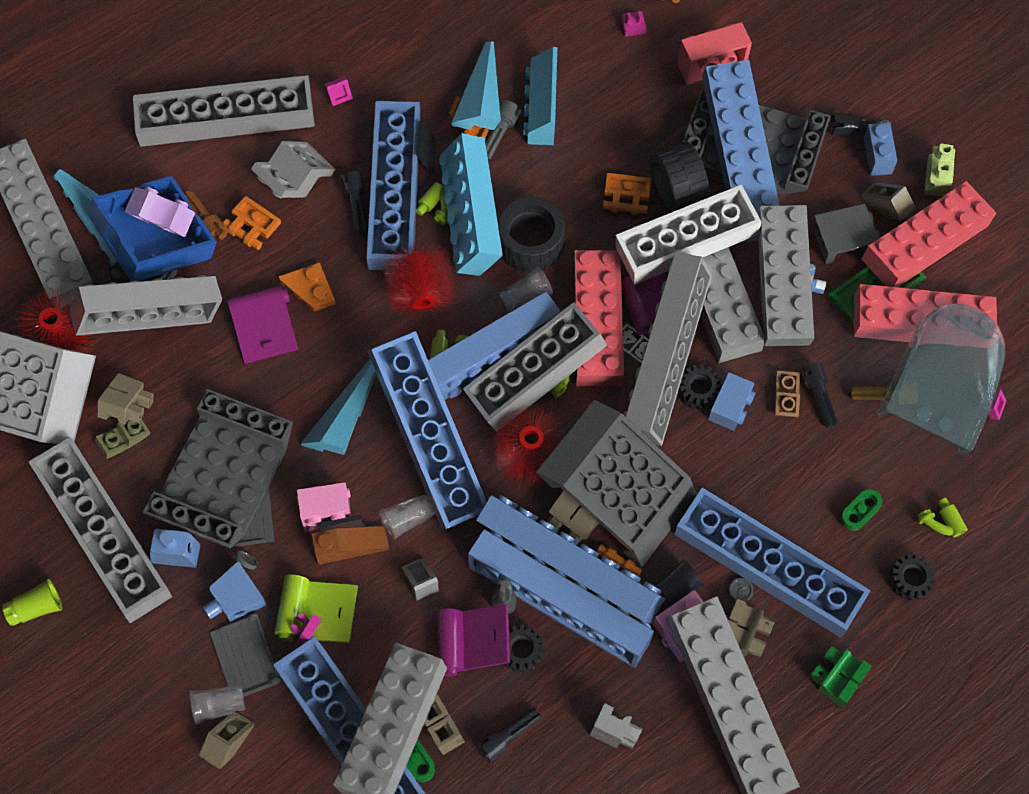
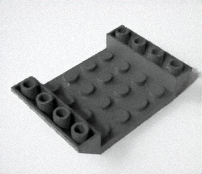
[683,85,831,195]
[143,389,293,549]
[536,400,697,568]

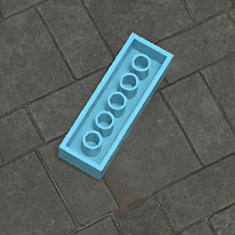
[439,133,503,276]

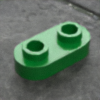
[841,489,882,531]
[406,739,435,783]

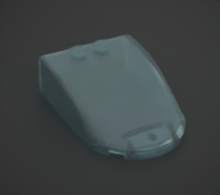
[877,304,1005,455]

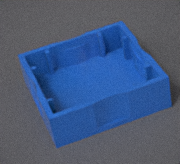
[88,176,217,281]

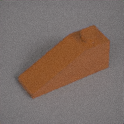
[312,526,389,565]

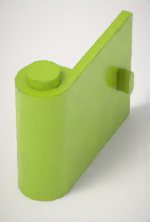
[275,575,358,643]

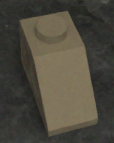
[861,182,915,221]
[199,711,255,769]

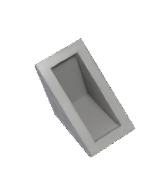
[402,557,439,601]

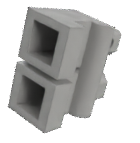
[590,704,642,749]

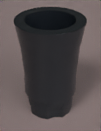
[654,559,704,612]

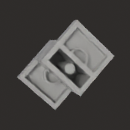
[251,141,336,198]

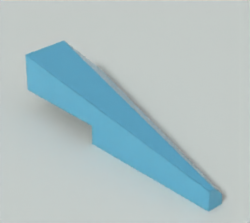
[451,41,501,130]
[54,169,118,266]
[301,359,376,455]

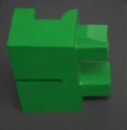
[810,646,872,708]

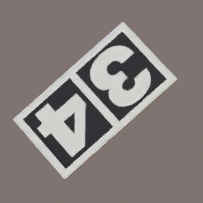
[623,324,649,363]

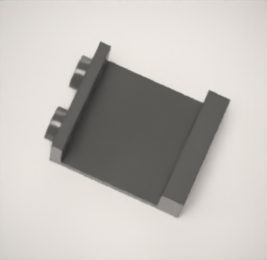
[811,204,881,264]

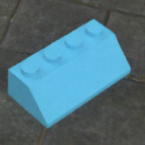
[524,47,557,145]

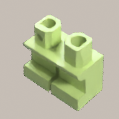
[924,144,955,197]

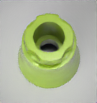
[2,579,62,626]

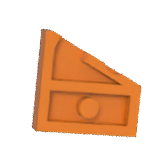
[279,262,336,312]

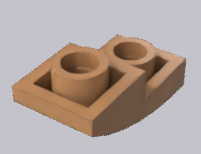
[775,371,800,418]

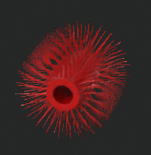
[381,243,457,319]
[15,290,94,352]
[493,407,564,488]

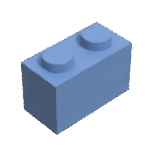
[864,123,897,176]
[708,372,756,431]

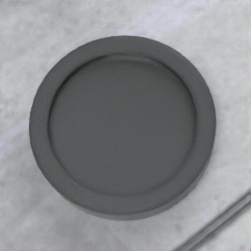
[235,550,258,570]
[729,578,754,602]

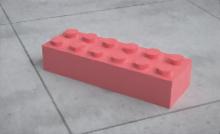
[862,181,996,288]
[574,250,624,386]
[854,284,998,350]

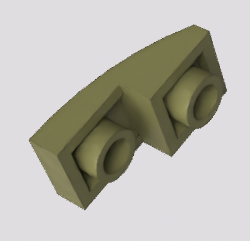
[95,419,150,459]

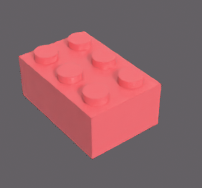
[677,22,752,85]

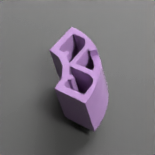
[125,187,195,237]

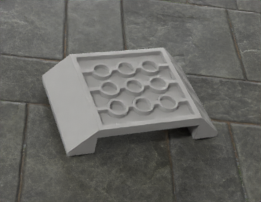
[0,331,96,444]

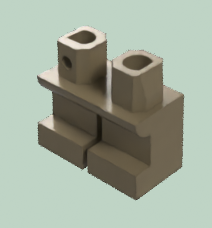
[98,373,154,425]
[547,491,600,543]
[728,598,775,657]
[424,695,465,755]

